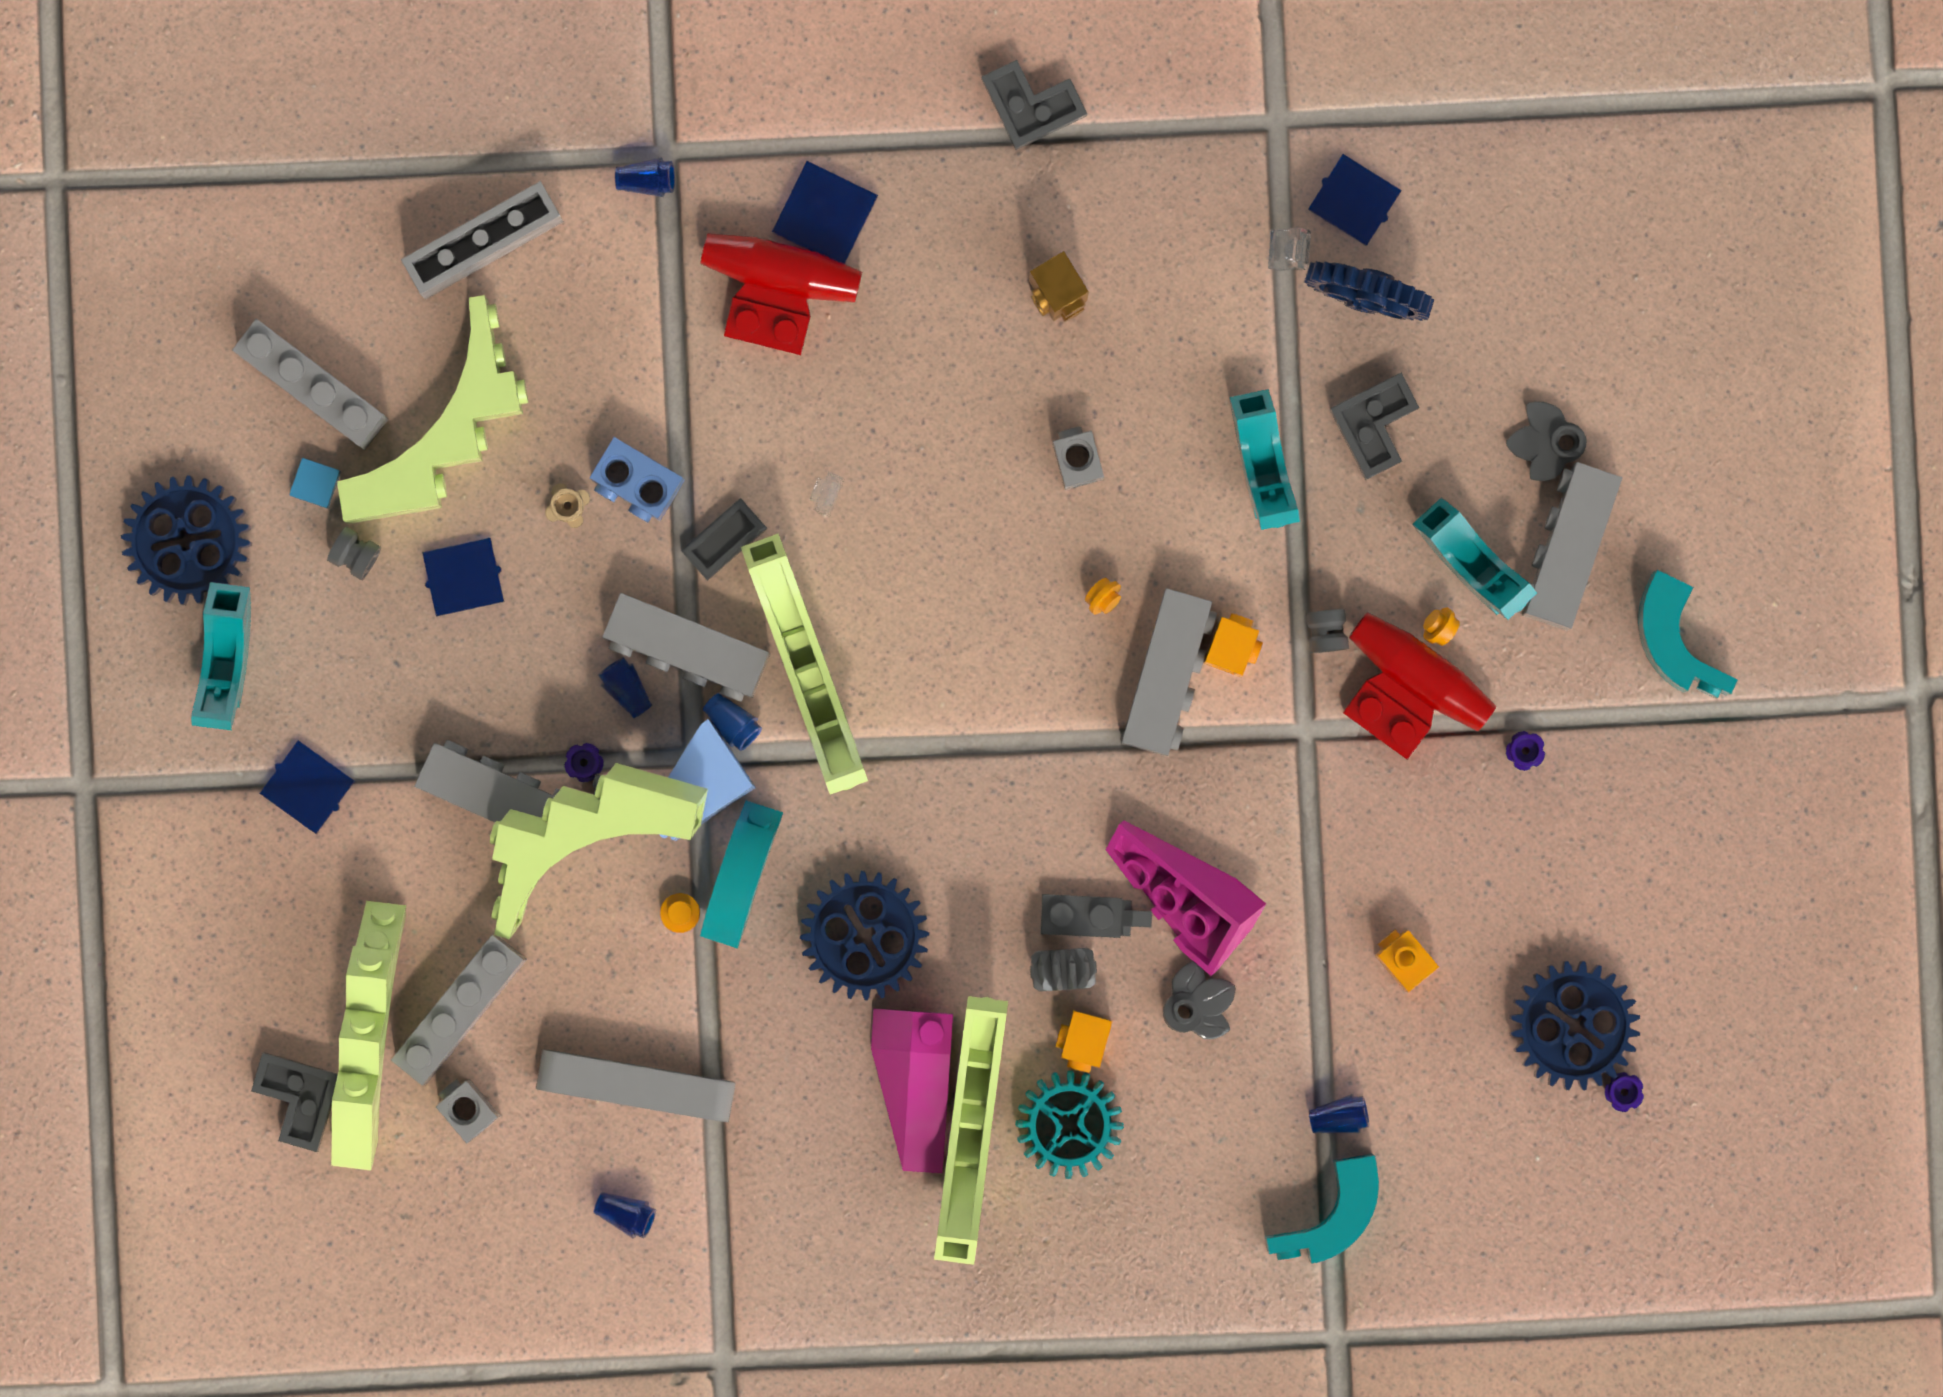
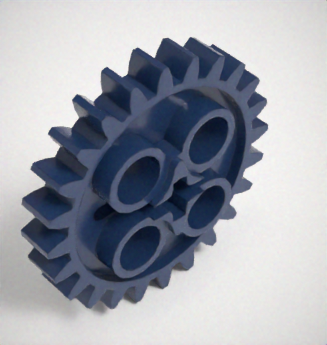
[1304,261,1434,321]
[121,475,252,606]
[800,871,930,1001]
[1509,961,1640,1090]

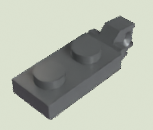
[1041,894,1152,938]

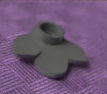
[1506,402,1587,481]
[1163,961,1236,1040]

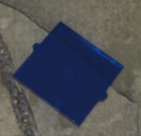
[1308,154,1402,247]
[422,538,505,617]
[259,740,355,834]

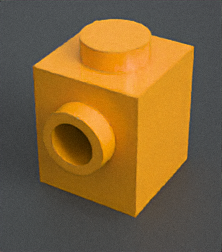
[1204,613,1263,677]
[1375,929,1439,993]
[1055,1010,1113,1073]

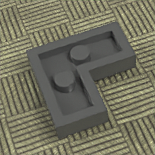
[981,60,1087,150]
[1330,372,1419,480]
[251,1052,338,1152]

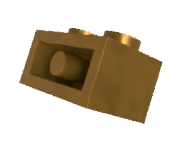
[1029,251,1089,322]

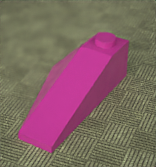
[1105,820,1266,976]
[871,1008,953,1174]

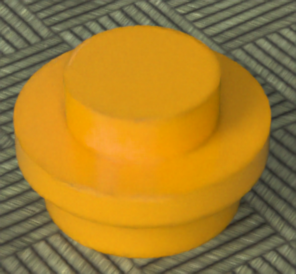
[1085,577,1121,615]
[1423,607,1460,646]
[660,893,700,933]

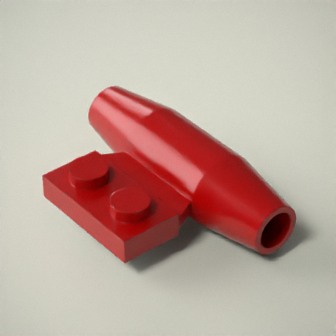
[700,233,863,355]
[1343,612,1497,760]

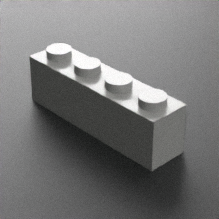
[401,181,564,300]
[232,319,388,450]
[1522,462,1623,631]
[1121,588,1217,756]
[603,593,770,702]
[414,739,560,822]
[391,935,527,1085]

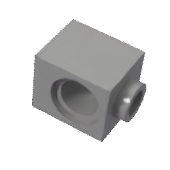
[1052,427,1104,490]
[436,1079,500,1144]

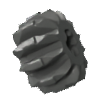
[1030,948,1097,992]

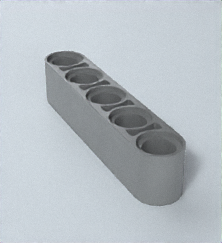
[536,1049,736,1122]

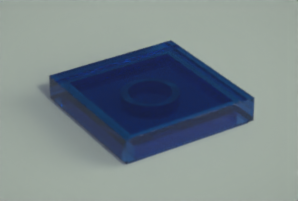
[772,161,878,264]

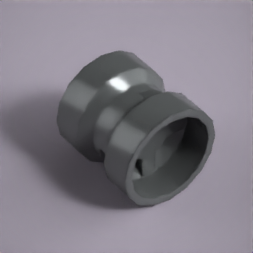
[327,527,382,581]
[1306,609,1349,653]

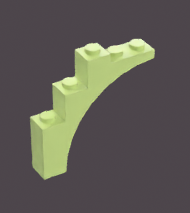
[337,295,528,524]
[741,533,868,795]
[490,763,708,939]
[331,901,406,1170]
[934,996,1008,1265]

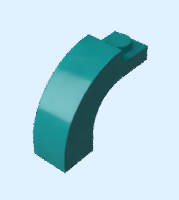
[1230,389,1300,530]
[1412,497,1537,620]
[1638,570,1738,699]
[191,582,251,731]
[700,800,783,949]
[1265,1154,1379,1264]

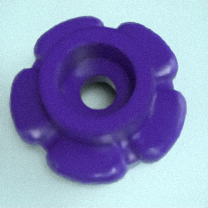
[1506,731,1545,771]
[564,743,604,782]
[1604,1072,1644,1112]

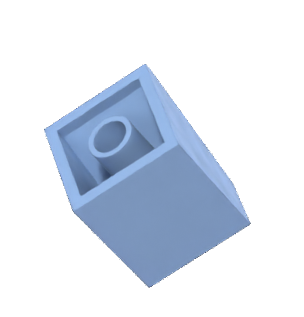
[659,719,756,841]

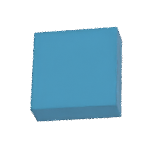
[289,458,341,509]

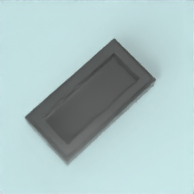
[681,498,767,581]

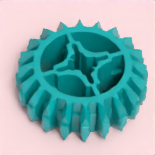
[1015,1070,1124,1179]

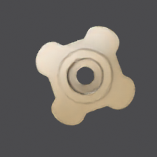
[545,483,590,528]

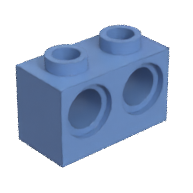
[590,437,685,523]

